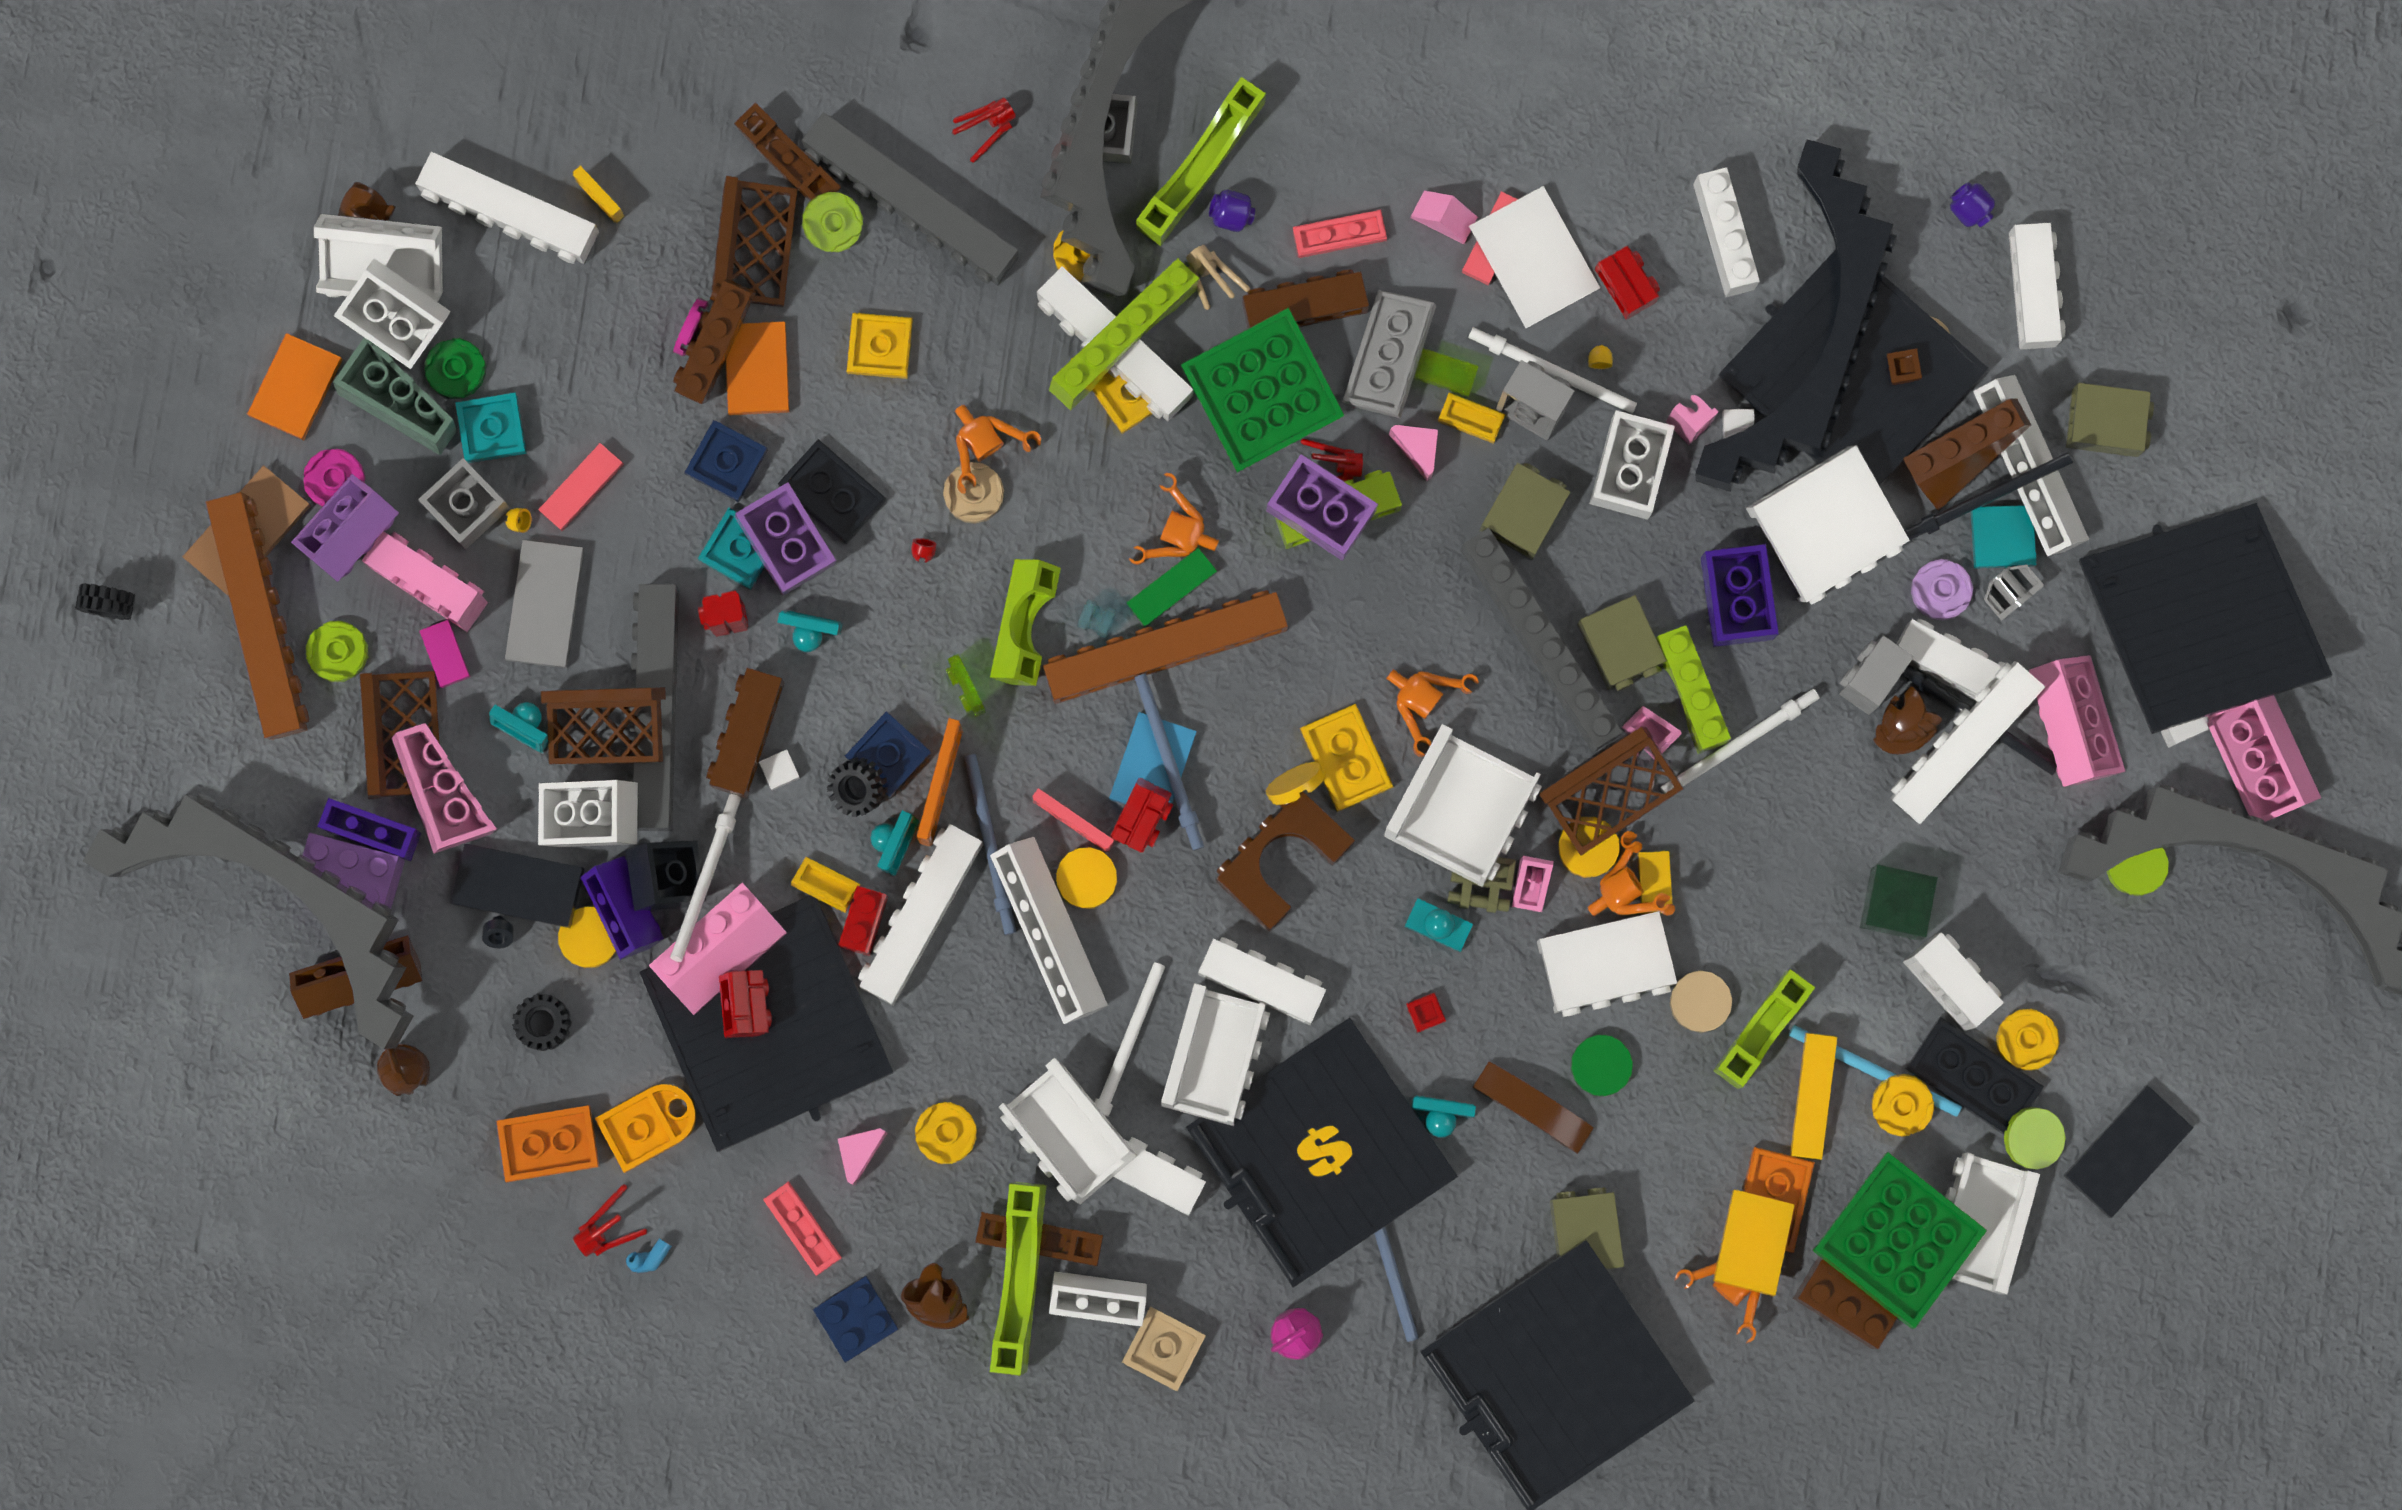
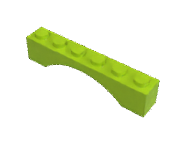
[1136,77,1266,246]
[1049,258,1200,411]
[990,1182,1047,1376]

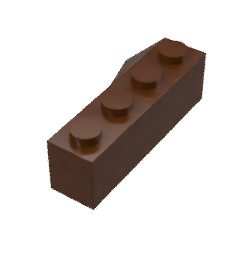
[1903,398,2032,511]

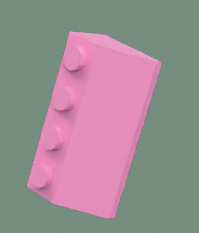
[2028,655,2125,787]
[2207,695,2321,822]
[649,883,787,1015]

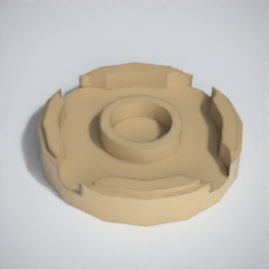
[943,462,1004,524]
[1670,971,1732,1033]

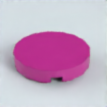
[673,297,709,357]
[303,449,365,507]

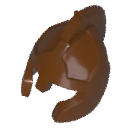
[338,182,396,221]
[1873,687,1943,755]
[377,1044,430,1096]
[901,1263,969,1329]

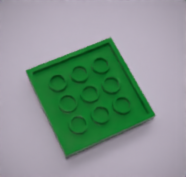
[1180,308,1344,473]
[1812,1152,1987,1329]

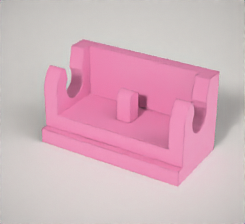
[1666,395,1718,445]

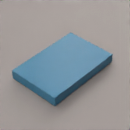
[1109,712,1197,818]

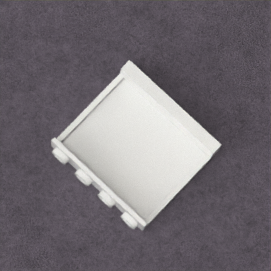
[1746,446,1910,604]
[1384,724,1542,887]

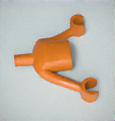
[955,404,1041,494]
[1129,473,1219,565]
[1386,669,1479,757]
[1588,831,1675,916]
[1674,1262,1761,1344]

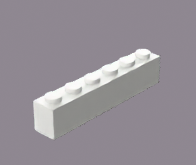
[415,152,599,264]
[1037,266,1194,422]
[1973,375,2089,557]
[1890,661,2045,824]
[858,824,983,1006]
[990,837,1108,1024]

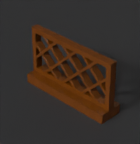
[711,176,797,307]
[360,671,440,800]
[541,687,666,764]
[1539,727,1684,856]

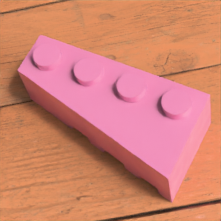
[362,531,488,632]
[392,723,497,854]

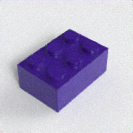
[1701,544,1779,647]

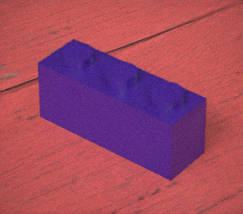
[317,798,422,862]
[581,856,664,960]

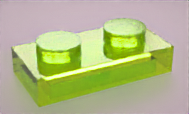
[1413,348,1479,397]
[945,654,986,718]

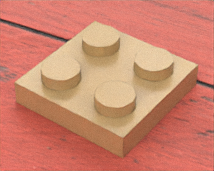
[1122,1306,1206,1391]

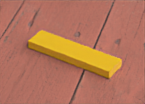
[1790,1032,1838,1160]

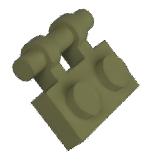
[1447,857,1516,913]

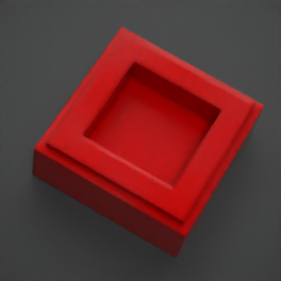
[1406,993,1446,1033]

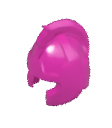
[1271,1308,1323,1360]

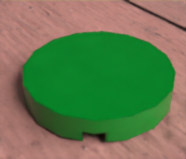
[424,338,486,399]
[1570,1035,1633,1097]

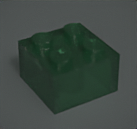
[1860,864,1938,941]

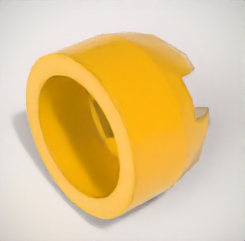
[1588,345,1613,369]
[505,508,532,533]

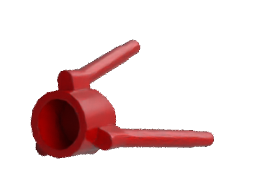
[952,97,1016,163]
[1301,439,1363,482]
[573,1184,648,1257]

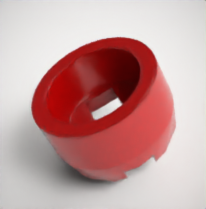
[911,538,937,563]

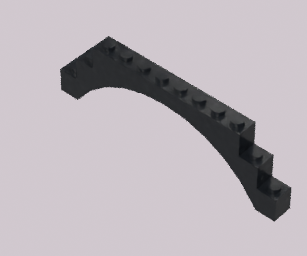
[1695,139,1897,492]

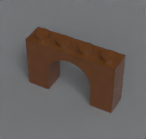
[1216,791,1355,932]

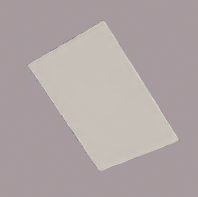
[1469,186,1600,328]

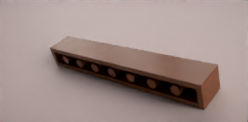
[206,492,309,740]
[1043,590,1288,705]

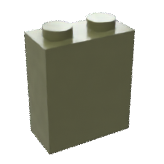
[2066,383,2154,457]
[1479,462,1570,560]
[1577,595,1666,691]
[1550,1187,1624,1269]

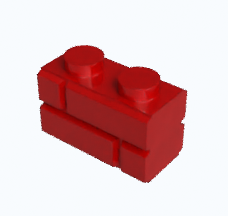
[1595,246,1660,320]
[698,591,749,637]
[1110,778,1174,853]
[839,886,888,956]
[719,970,772,1038]

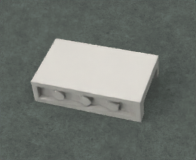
[314,214,443,302]
[1537,911,1677,1017]
[1161,983,1270,1126]
[998,1058,1137,1204]
[1945,1153,2040,1294]

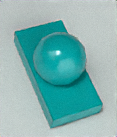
[777,610,843,652]
[489,702,548,753]
[870,810,919,876]
[1404,898,1473,953]
[1411,1095,1476,1138]

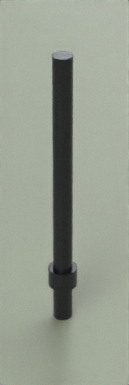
[1904,452,2074,540]
[1902,665,2057,775]

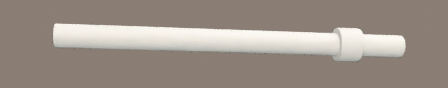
[1468,327,1637,414]
[1660,689,1820,794]
[670,794,741,962]
[1094,962,1165,1117]

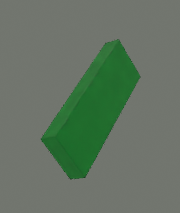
[1126,548,1217,628]

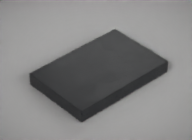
[778,439,887,545]

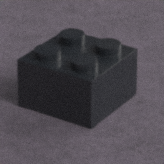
[626,840,706,911]

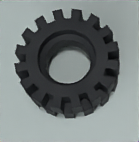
[75,583,136,620]
[827,757,888,817]
[512,994,572,1051]

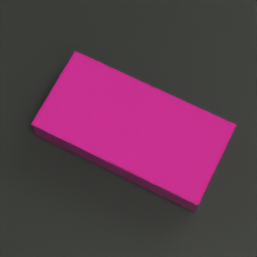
[419,620,471,688]

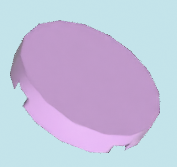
[1911,559,1973,621]

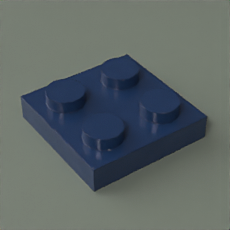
[684,420,768,502]
[845,711,932,798]
[813,1276,899,1363]

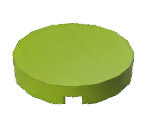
[802,192,863,252]
[306,621,368,682]
[2106,848,2169,896]
[2004,1107,2066,1170]

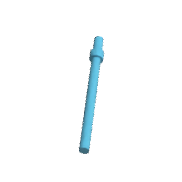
[1789,1025,1962,1117]

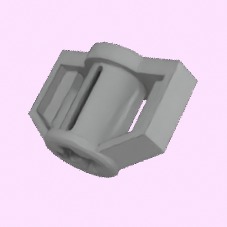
[1984,565,2044,621]

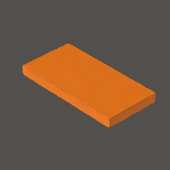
[917,718,963,847]

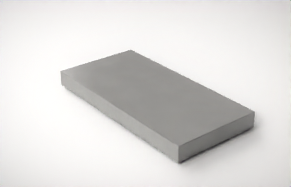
[1342,290,1436,418]
[505,540,584,669]

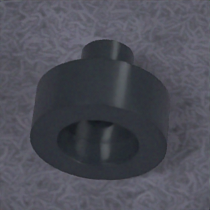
[482,916,514,949]

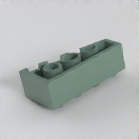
[333,337,457,455]

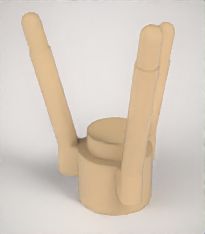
[1186,245,1250,310]

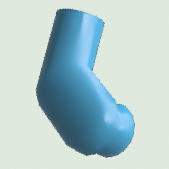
[626,1238,672,1273]

